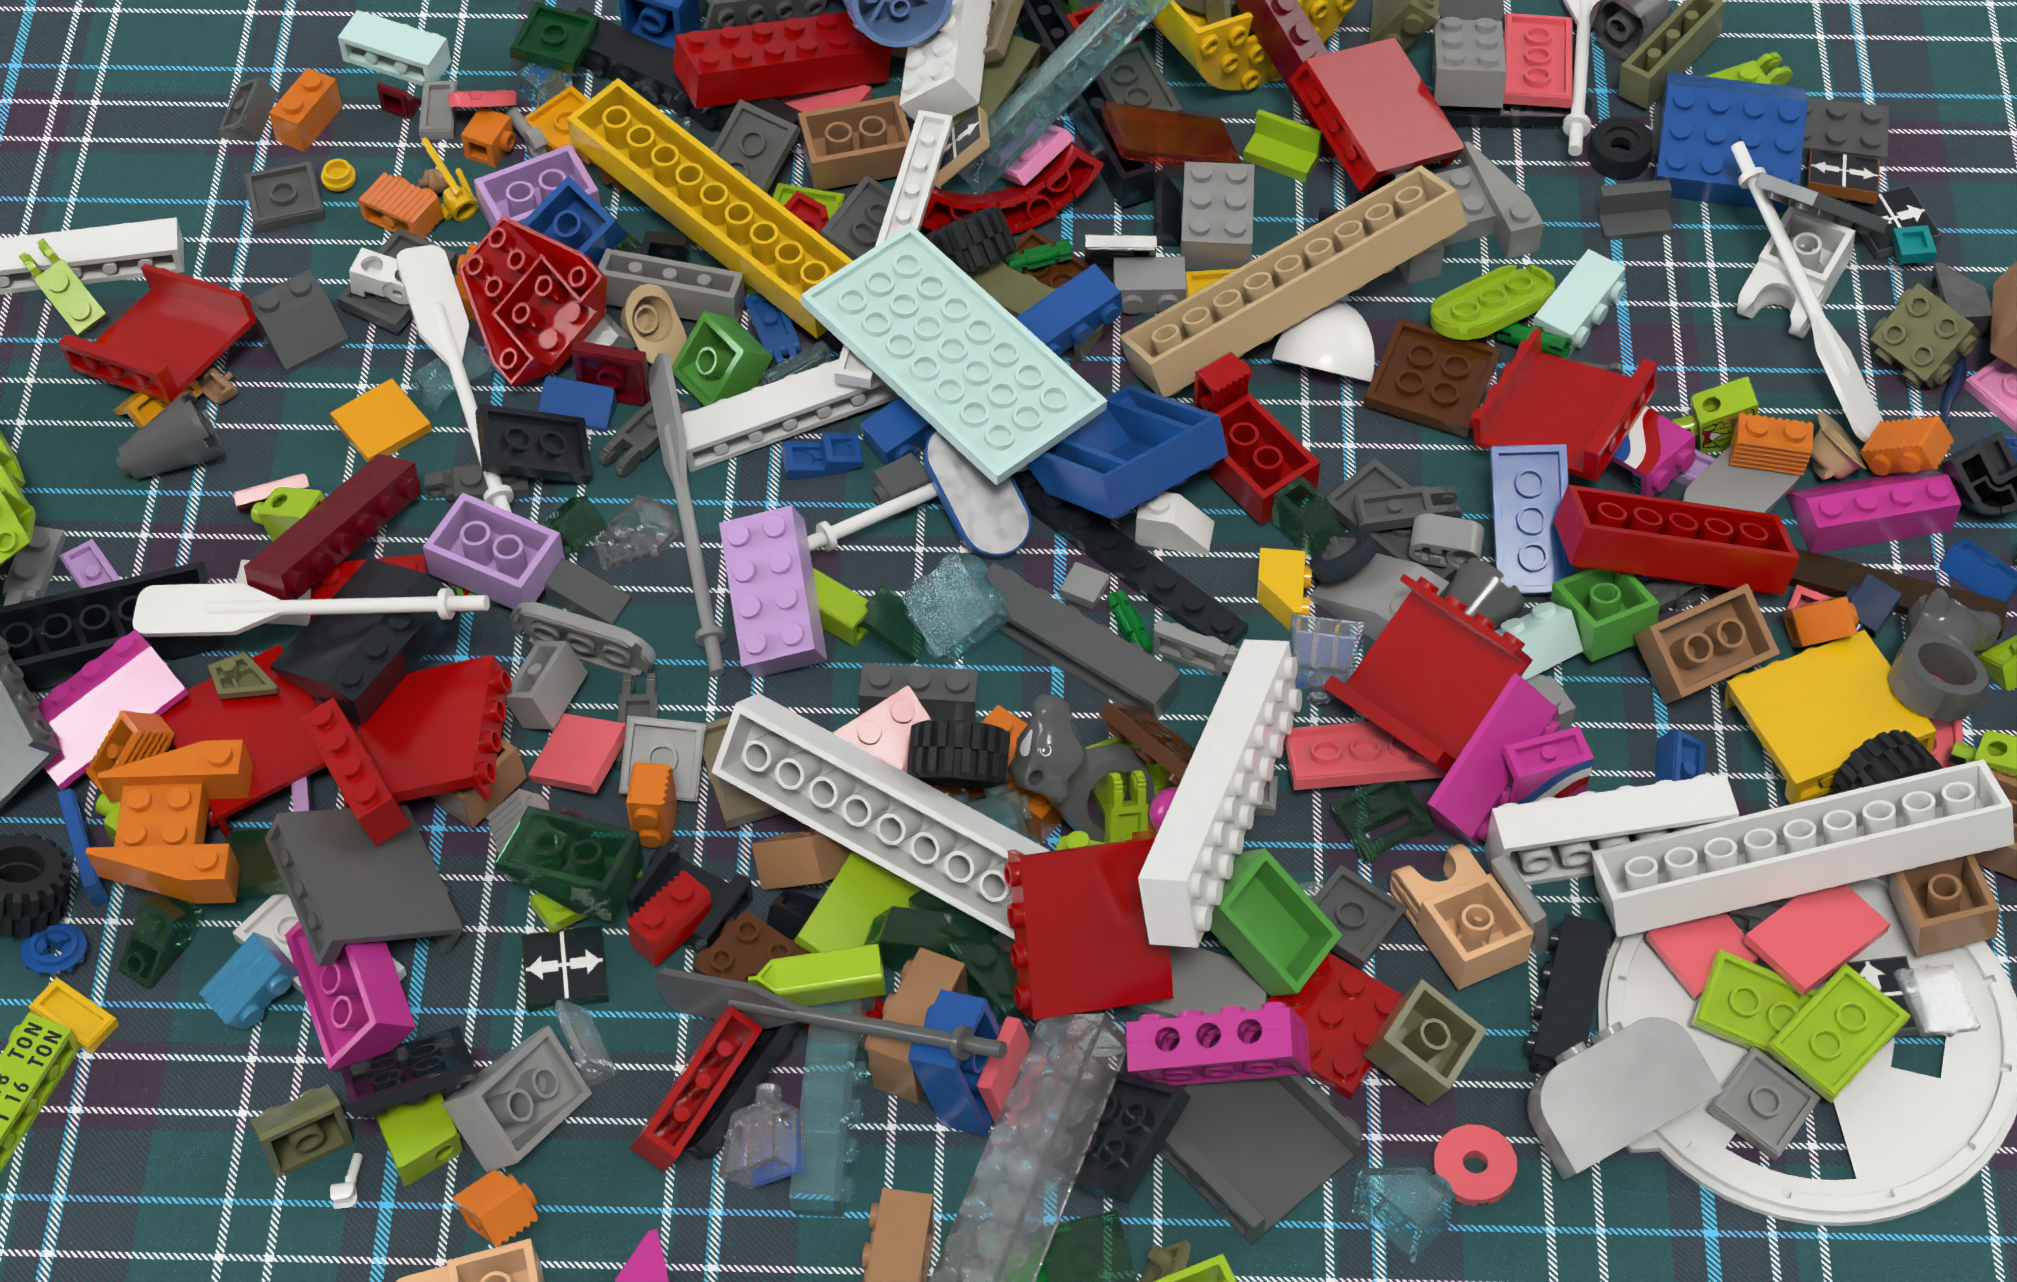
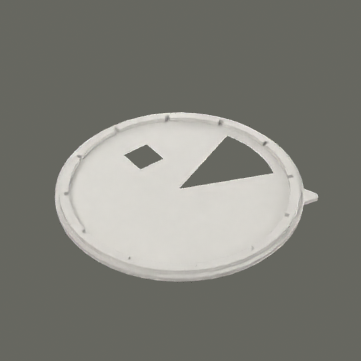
[1597,874,2017,1226]

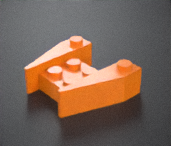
[86,739,253,904]

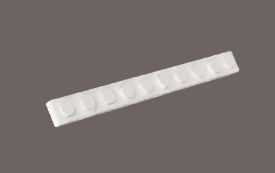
[835,110,953,389]

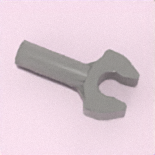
[505,106,548,158]

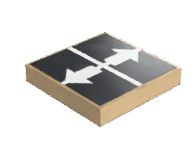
[934,106,990,188]

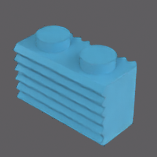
[199,932,299,1030]

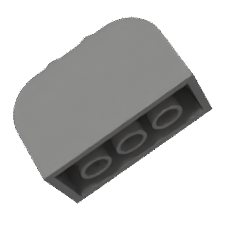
[1527,1017,1724,1180]

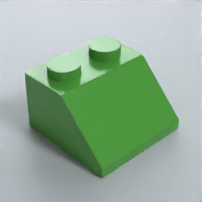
[672,311,773,406]

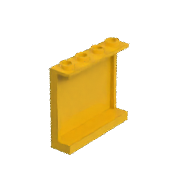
[1724,630,1937,804]

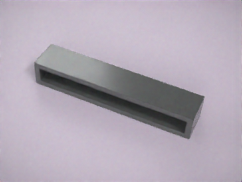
[967,562,1181,719]

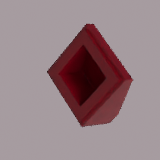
[376,82,422,119]

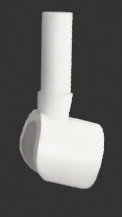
[330,1153,363,1209]

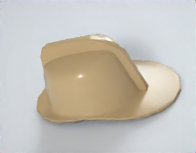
[620,283,687,365]
[1811,412,1867,480]

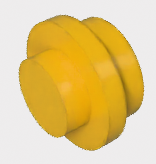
[321,159,356,191]

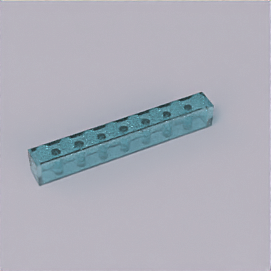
[958,0,1172,196]

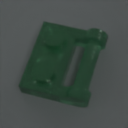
[1329,780,1434,865]

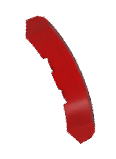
[922,142,1104,234]

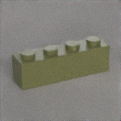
[1618,0,1725,109]
[952,34,1040,158]
[967,260,1103,363]

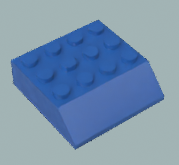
[1654,72,1808,212]
[1026,385,1228,519]

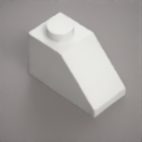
[1135,492,1215,556]

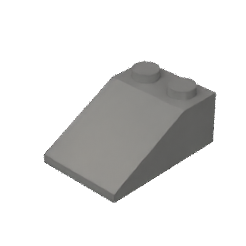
[1310,553,1450,641]
[441,1025,592,1172]

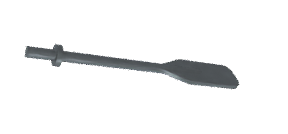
[654,968,1007,1060]

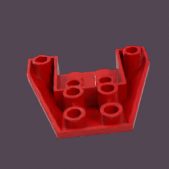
[458,215,607,387]

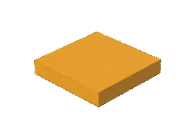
[524,85,589,155]
[330,378,432,463]

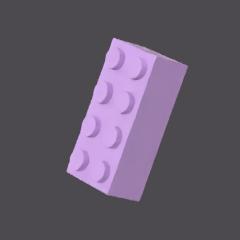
[719,505,828,678]

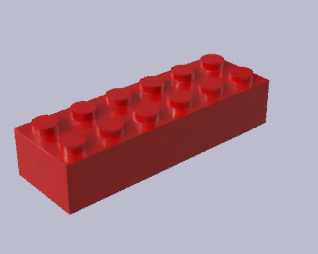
[673,12,892,108]
[1554,485,1800,595]

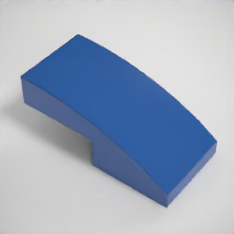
[781,433,863,479]

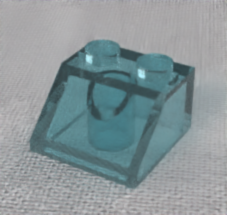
[1350,1167,1456,1264]

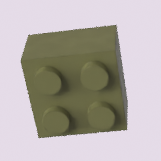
[1363,979,1487,1106]

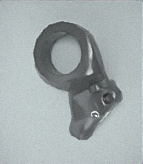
[1888,588,2002,722]
[1008,694,1155,842]

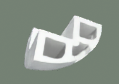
[1272,301,1374,382]

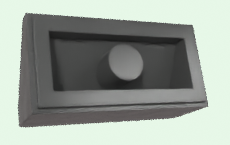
[217,76,278,142]

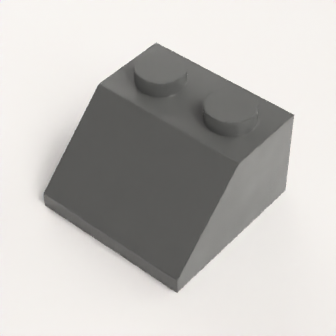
[250,270,350,374]

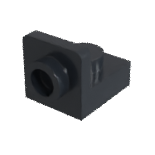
[636,231,691,263]

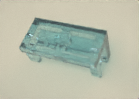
[412,336,495,413]

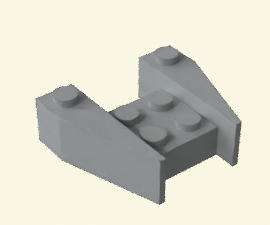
[1391,141,1544,284]

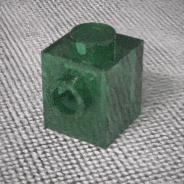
[540,496,608,554]

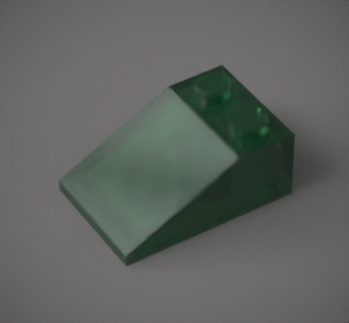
[495,806,644,922]

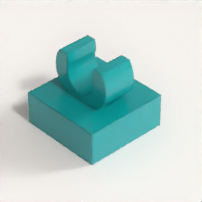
[1891,225,1937,267]

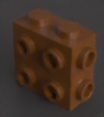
[693,909,808,983]

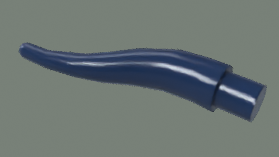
[1941,356,1967,428]

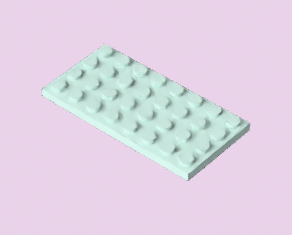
[801,224,1107,486]

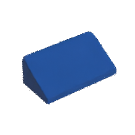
[538,376,617,432]
[1939,538,2017,602]
[1654,728,1706,784]

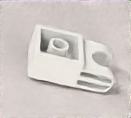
[1737,206,1855,338]

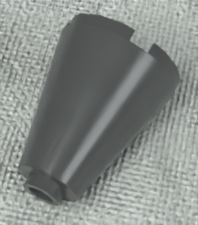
[115,390,225,480]
[1444,558,1525,631]

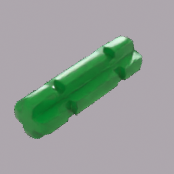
[1004,239,1073,272]
[1107,589,1153,654]

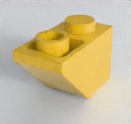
[1256,548,1312,634]

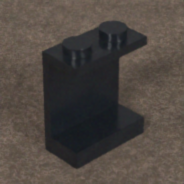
[625,837,753,954]

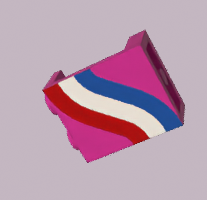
[1612,407,1696,497]
[1503,726,1594,804]

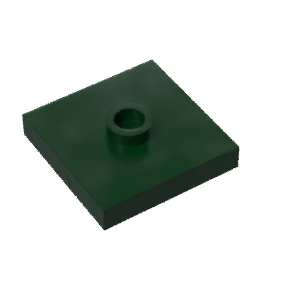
[509,2,600,74]

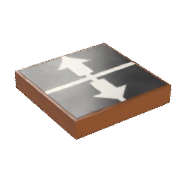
[1806,149,1880,204]

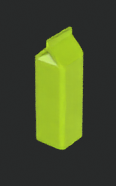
[812,567,876,647]
[748,944,886,1006]

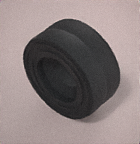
[1588,117,1653,180]

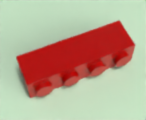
[299,697,411,846]
[629,1005,763,1172]

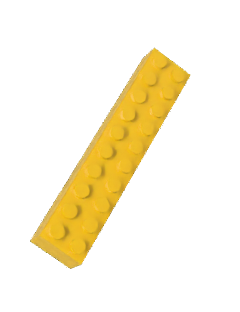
[567,78,853,339]

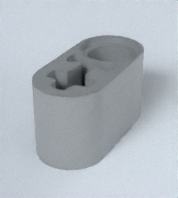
[1409,513,1485,569]

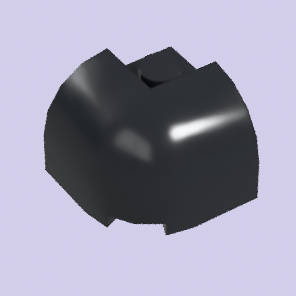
[1940,431,2017,516]

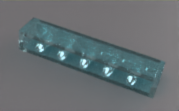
[789,996,875,1217]

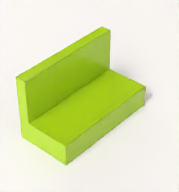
[1243,109,1322,183]

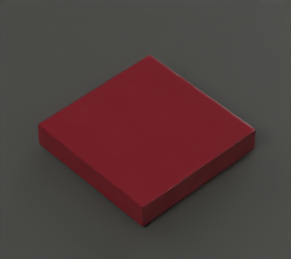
[572,340,651,407]

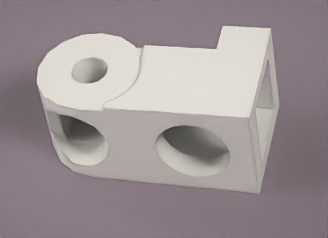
[349,247,409,305]

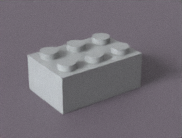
[1431,17,1506,108]
[1180,161,1255,270]

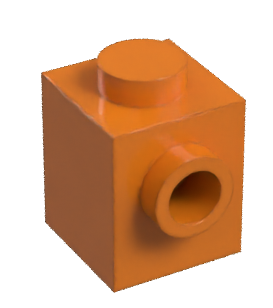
[461,107,516,168]

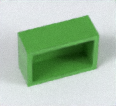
[1210,848,1343,996]

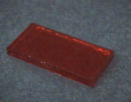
[1100,101,1243,167]

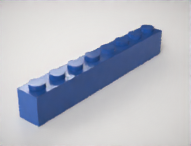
[860,263,1123,465]

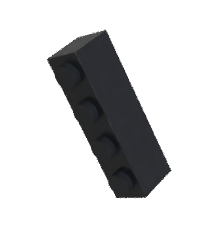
[1524,914,1613,1075]

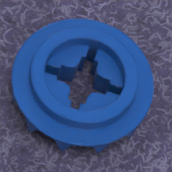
[21,923,88,978]

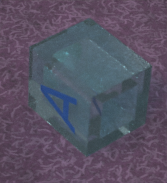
[517,63,573,109]

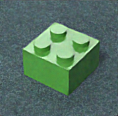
[1551,568,1660,662]

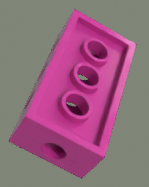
[1126,1002,1311,1086]

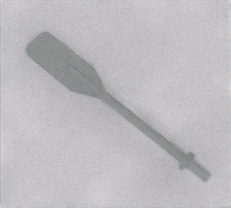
[648,353,726,677]

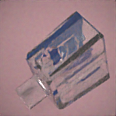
[1289,614,1365,705]
[719,1083,805,1190]

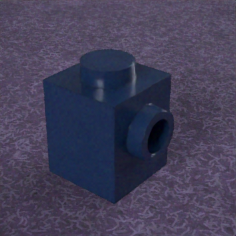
[1846,574,1902,638]

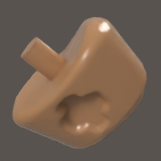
[418,169,449,194]
[199,367,238,405]

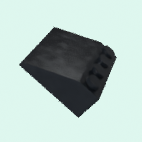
[270,558,459,726]

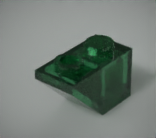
[1271,475,1345,558]
[117,894,202,989]
[863,906,952,974]

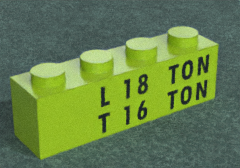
[0,1012,80,1173]

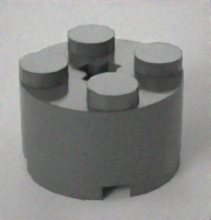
[1590,0,1672,59]

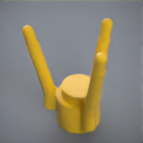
[415,137,478,221]

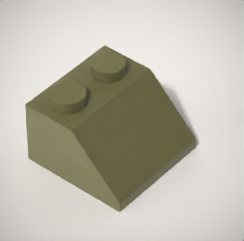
[250,1084,354,1179]

